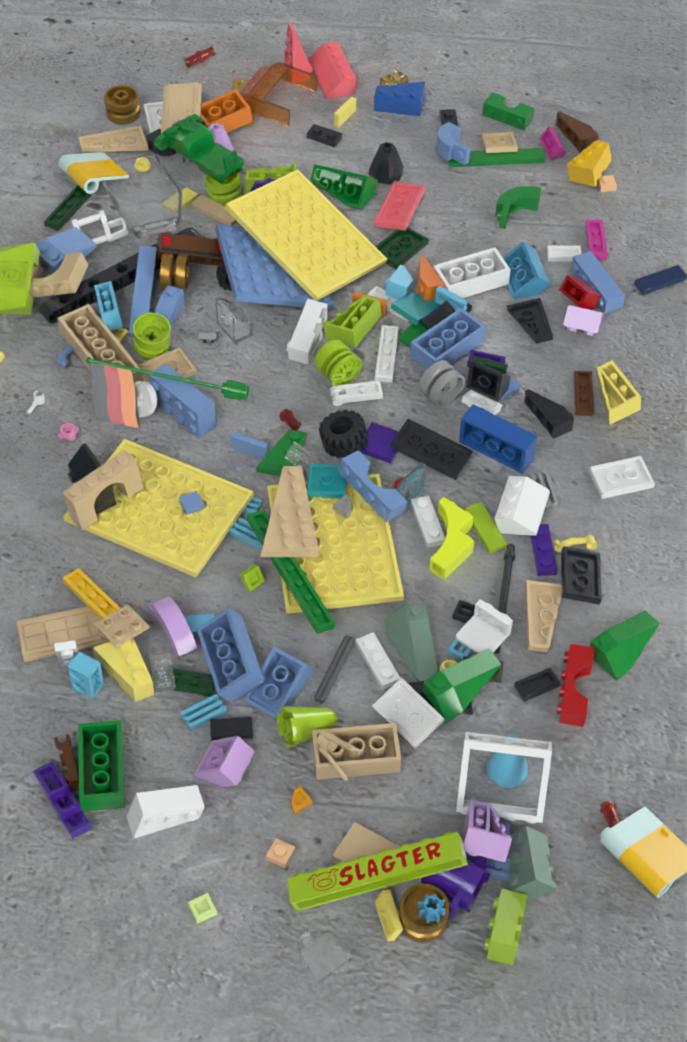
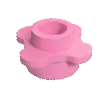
[58,423,79,441]

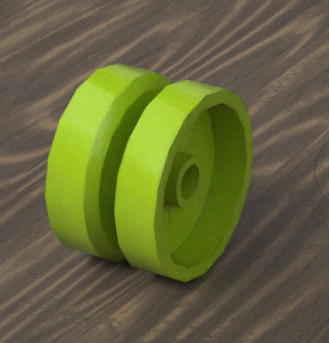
[204,170,243,205]

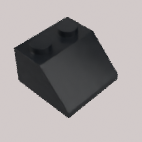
[467,359,510,402]

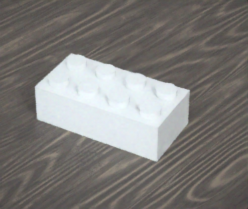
[433,247,511,298]

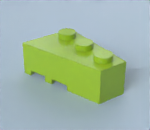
[323,295,382,348]
[484,888,528,965]

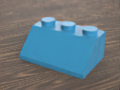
[503,241,551,299]

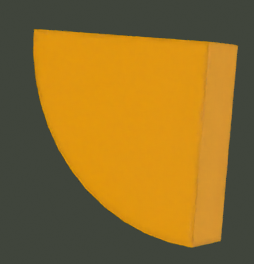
[291,785,313,815]

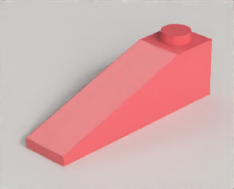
[284,22,313,83]

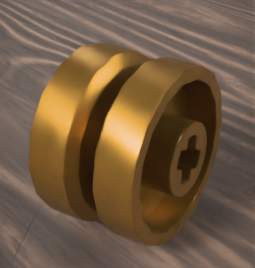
[104,85,141,125]
[160,253,190,293]
[399,884,449,943]

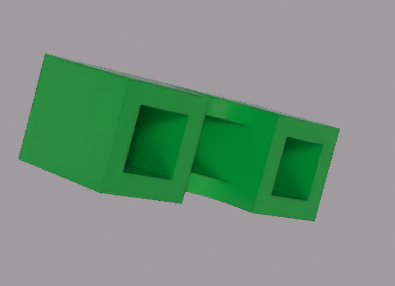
[482,92,534,131]

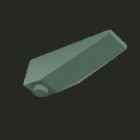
[384,602,438,682]

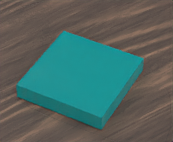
[307,464,346,498]

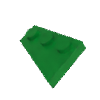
[256,429,307,477]

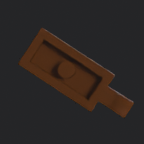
[54,734,79,792]

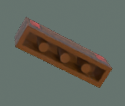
[157,232,225,266]

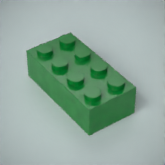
[78,720,125,812]

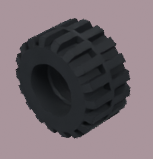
[319,409,368,459]

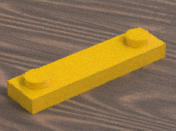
[62,568,121,619]

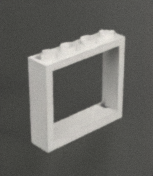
[456,732,552,824]

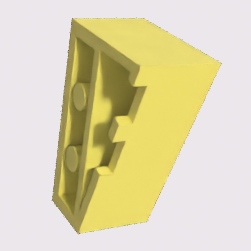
[597,360,641,425]
[93,638,155,702]

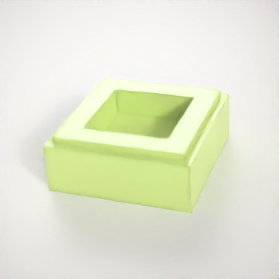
[187,893,217,924]

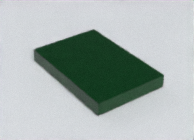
[376,227,429,270]

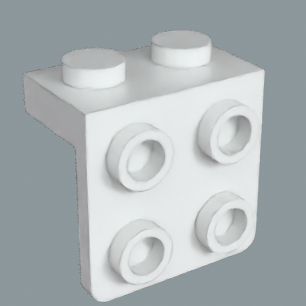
[456,599,513,654]

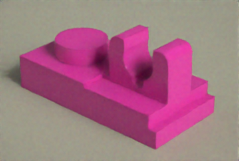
[539,127,566,160]

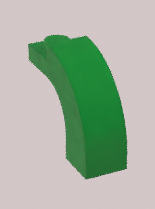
[495,186,541,229]

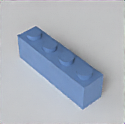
[571,251,625,313]

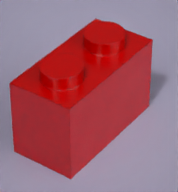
[559,275,601,310]

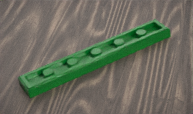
[448,148,545,167]

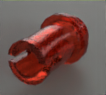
[279,409,302,431]
[600,800,621,828]

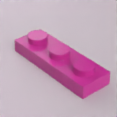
[585,220,607,260]

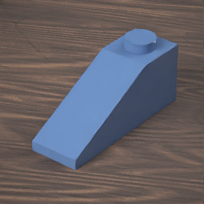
[155,285,185,328]

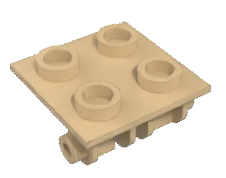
[94,605,150,647]

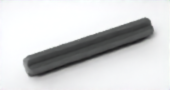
[314,635,354,704]

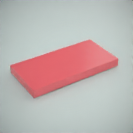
[374,182,425,231]

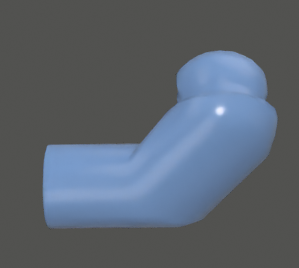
[57,345,74,367]

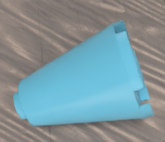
[486,735,528,788]

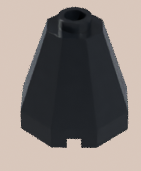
[369,142,404,185]

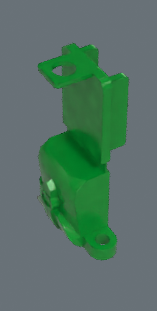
[154,114,244,184]

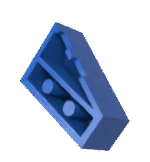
[374,81,425,116]

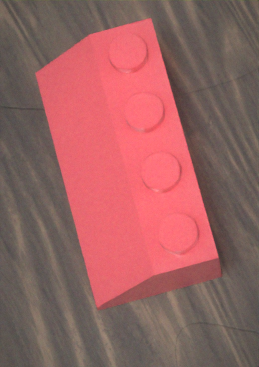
[308,41,356,99]

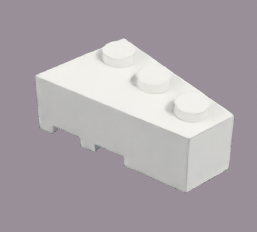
[127,785,205,839]

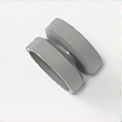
[419,360,466,407]

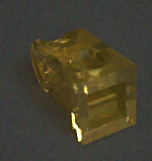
[380,70,408,86]

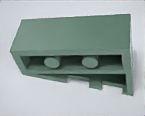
[508,826,557,902]

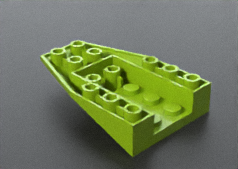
[0,242,40,315]

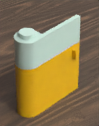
[58,152,129,194]
[600,807,687,898]

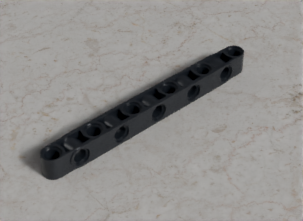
[39,227,201,323]

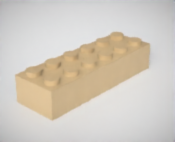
[58,304,143,382]

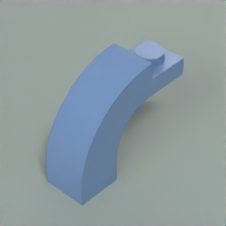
[436,122,471,165]

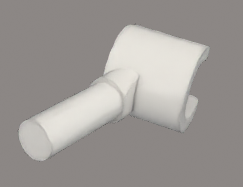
[26,391,45,415]

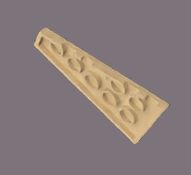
[260,466,319,557]

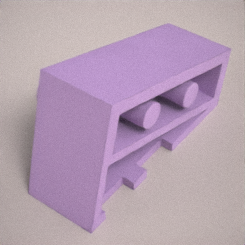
[463,799,512,862]

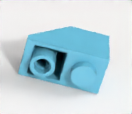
[384,265,413,299]

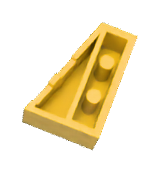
[567,140,611,187]

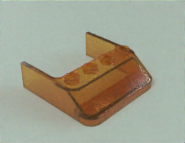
[239,62,317,126]

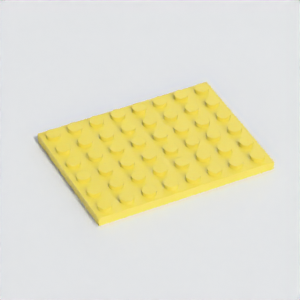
[225,169,387,301]
[63,439,254,578]
[267,474,404,614]

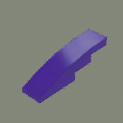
[33,762,92,839]

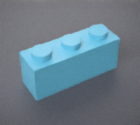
[94,281,123,331]

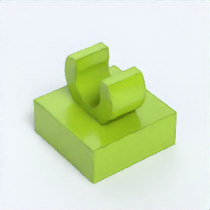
[239,564,265,592]

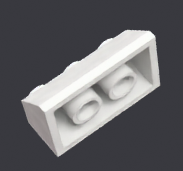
[494,476,550,535]

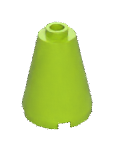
[277,706,337,748]

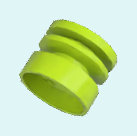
[133,313,170,360]
[314,339,362,386]

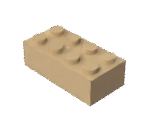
[312,723,401,780]

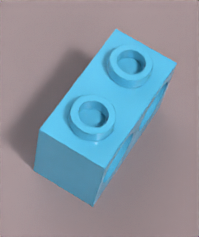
[68,652,104,699]

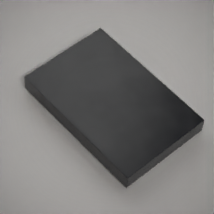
[561,546,602,605]

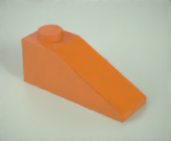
[416,256,445,301]

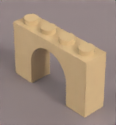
[30,252,88,297]
[62,450,144,531]

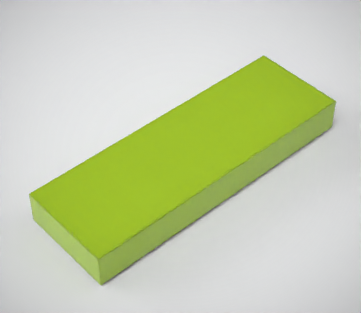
[464,502,507,554]

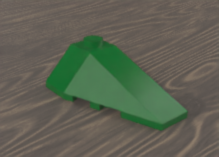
[310,164,378,209]
[590,611,659,681]
[422,649,501,723]

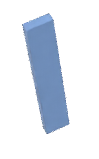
[129,245,157,336]

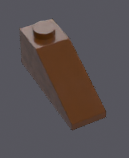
[555,111,598,153]

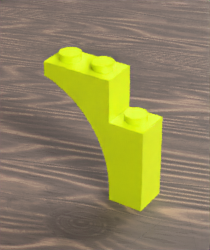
[429,497,474,580]

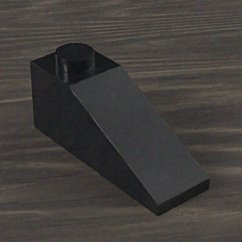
[524,389,574,439]

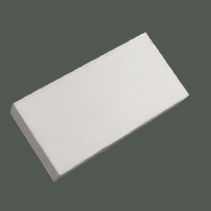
[546,246,582,262]

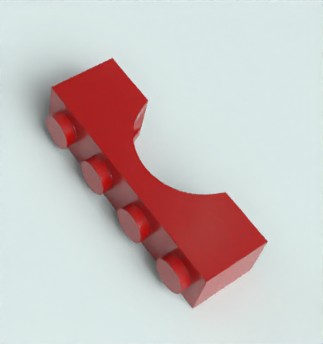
[556,644,595,727]

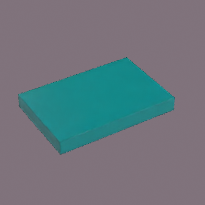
[391,291,440,325]

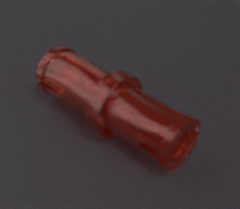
[184,46,215,67]

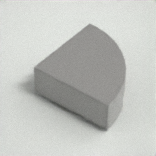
[333,494,352,519]

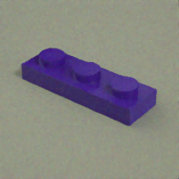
[530,524,557,576]

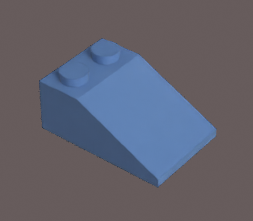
[37,227,98,273]
[244,646,315,719]

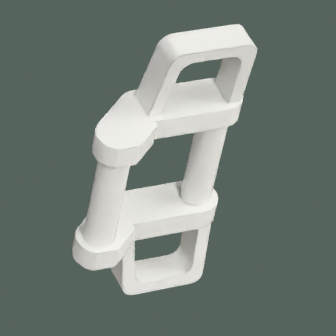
[72,210,129,245]

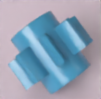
[418,893,446,923]

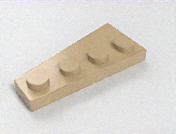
[78,125,148,152]
[524,580,562,653]

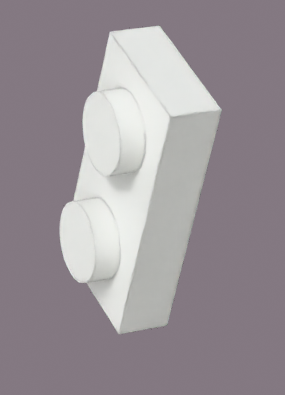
[461,390,502,415]

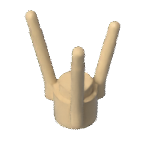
[316,730,361,781]

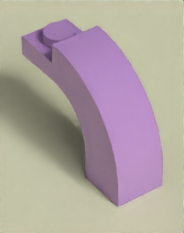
[148,596,197,656]

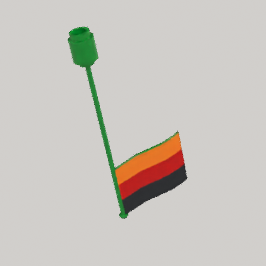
[86,357,250,428]

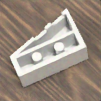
[286,299,327,365]

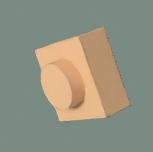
[597,175,617,192]
[266,838,295,868]

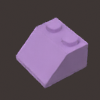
[563,305,604,336]
[194,736,255,788]

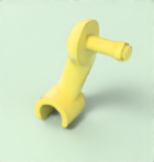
[554,535,597,552]

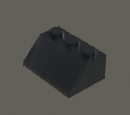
[67,443,116,514]

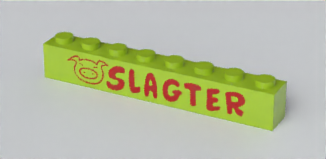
[287,832,468,911]

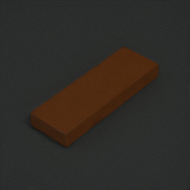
[574,371,594,416]

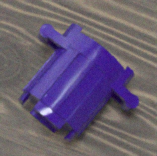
[421,855,492,917]

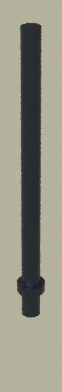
[494,544,516,654]

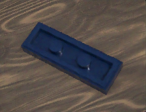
[634,265,687,295]

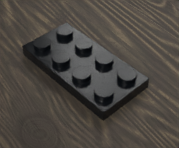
[390,419,473,480]

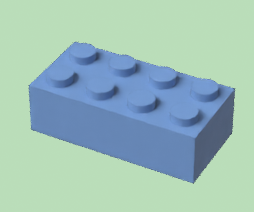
[410,308,486,370]
[149,363,216,438]
[197,608,264,702]

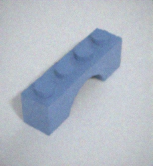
[338,450,408,522]

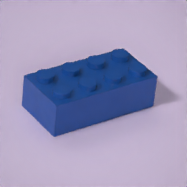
[459,404,537,474]

